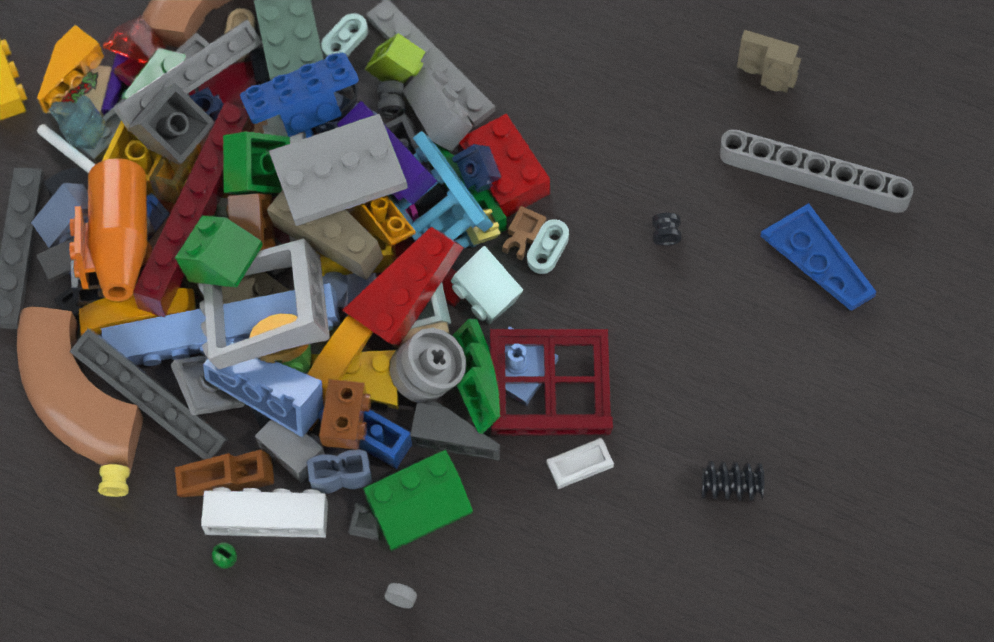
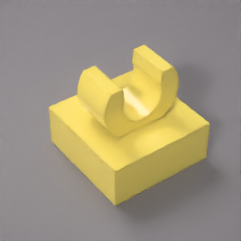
[466,209,501,246]

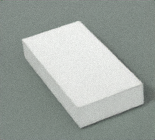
[547,438,614,489]

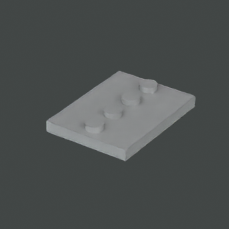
[269,113,408,226]

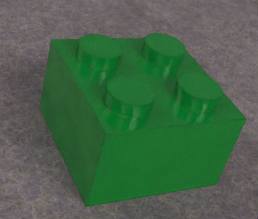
[223,131,290,197]

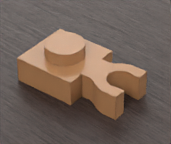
[502,206,547,260]

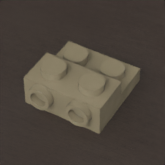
[737,30,802,92]

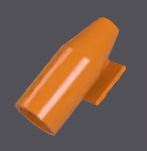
[69,159,147,301]

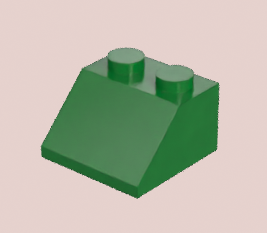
[175,215,263,288]

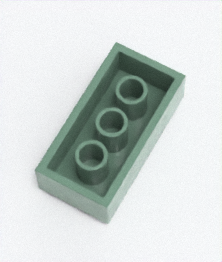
[254,0,323,81]

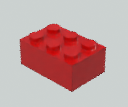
[458,113,550,218]

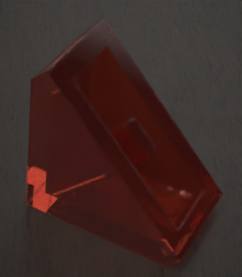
[103,16,166,64]

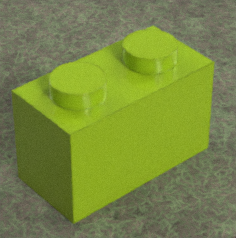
[365,33,425,84]

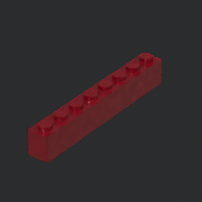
[133,102,255,317]

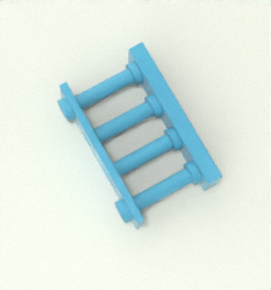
[387,131,493,241]

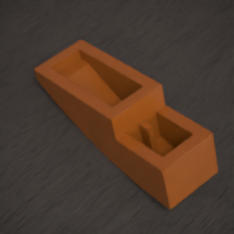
[175,449,274,497]

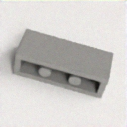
[403,66,473,151]

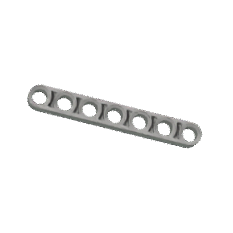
[719,129,914,213]

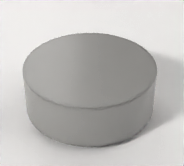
[384,583,417,608]

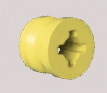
[98,464,130,497]

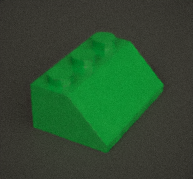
[363,450,473,551]

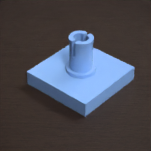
[505,326,558,406]

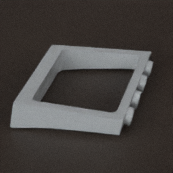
[198,238,330,369]

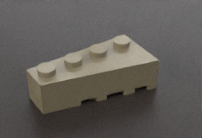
[267,190,383,280]

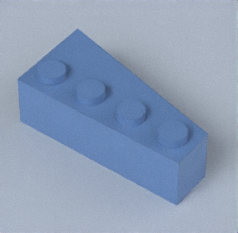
[203,340,323,438]

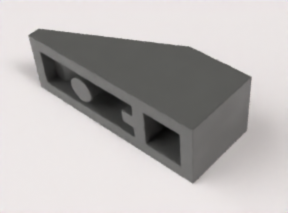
[410,401,501,461]

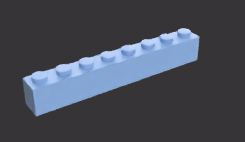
[101,283,341,366]

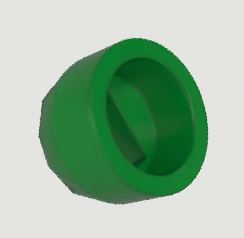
[212,542,237,569]

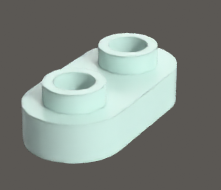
[321,14,368,58]
[527,219,569,274]

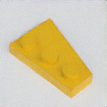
[311,350,398,410]

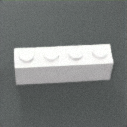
[201,487,328,538]

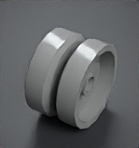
[390,328,466,404]

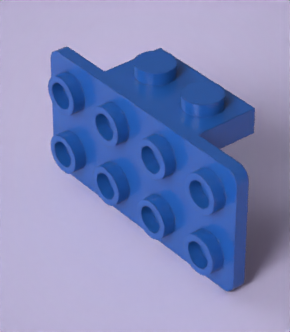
[240,52,359,137]

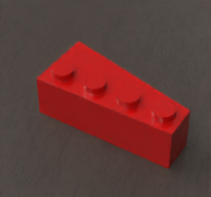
[343,227,464,346]

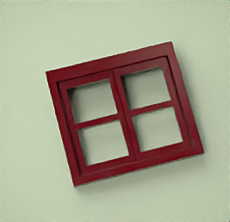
[490,329,613,436]

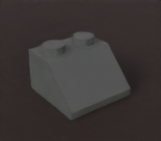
[127,83,215,165]

